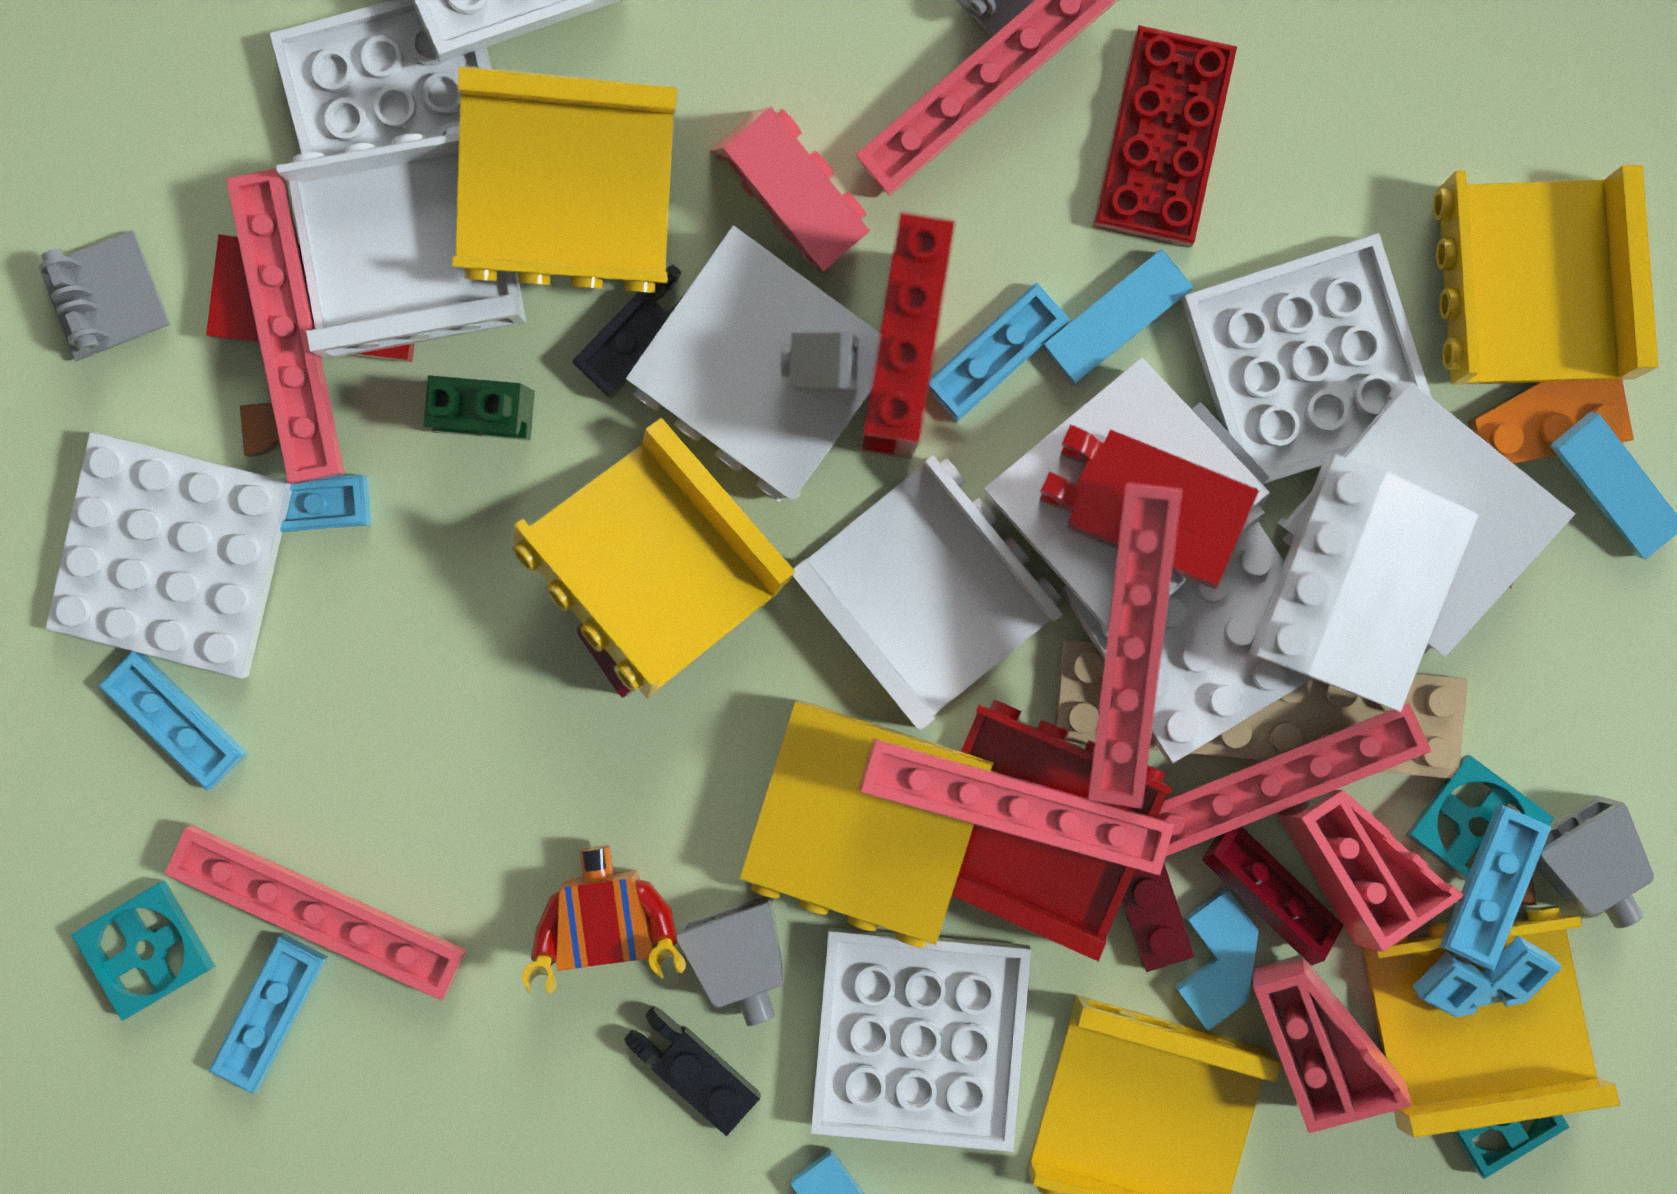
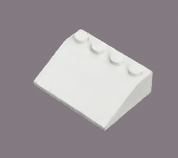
[1249,454,1478,712]

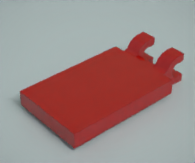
[1040,424,1259,590]

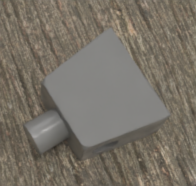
[1536,796,1654,928]
[676,896,785,1026]

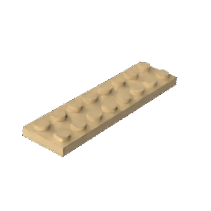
[1054,639,1468,779]

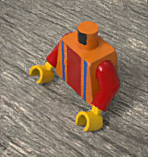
[522,845,686,994]

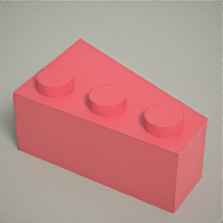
[710,106,870,271]
[1277,789,1465,952]
[1253,955,1412,1133]

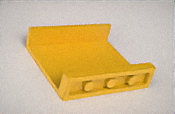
[452,66,677,293]
[1433,164,1659,385]
[512,418,796,698]
[740,701,994,948]
[1362,906,1620,1138]
[1027,995,1282,1194]

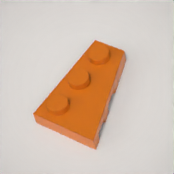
[1468,380,1634,464]

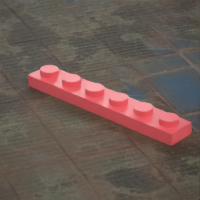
[856,0,1119,197]
[226,168,345,485]
[1088,483,1182,808]
[1158,703,1432,856]
[858,738,1175,875]
[164,825,467,1001]

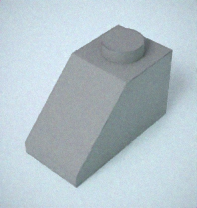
[781,332,859,391]

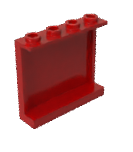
[862,212,955,459]
[952,699,1172,962]

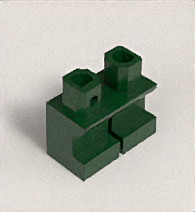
[423,375,535,441]

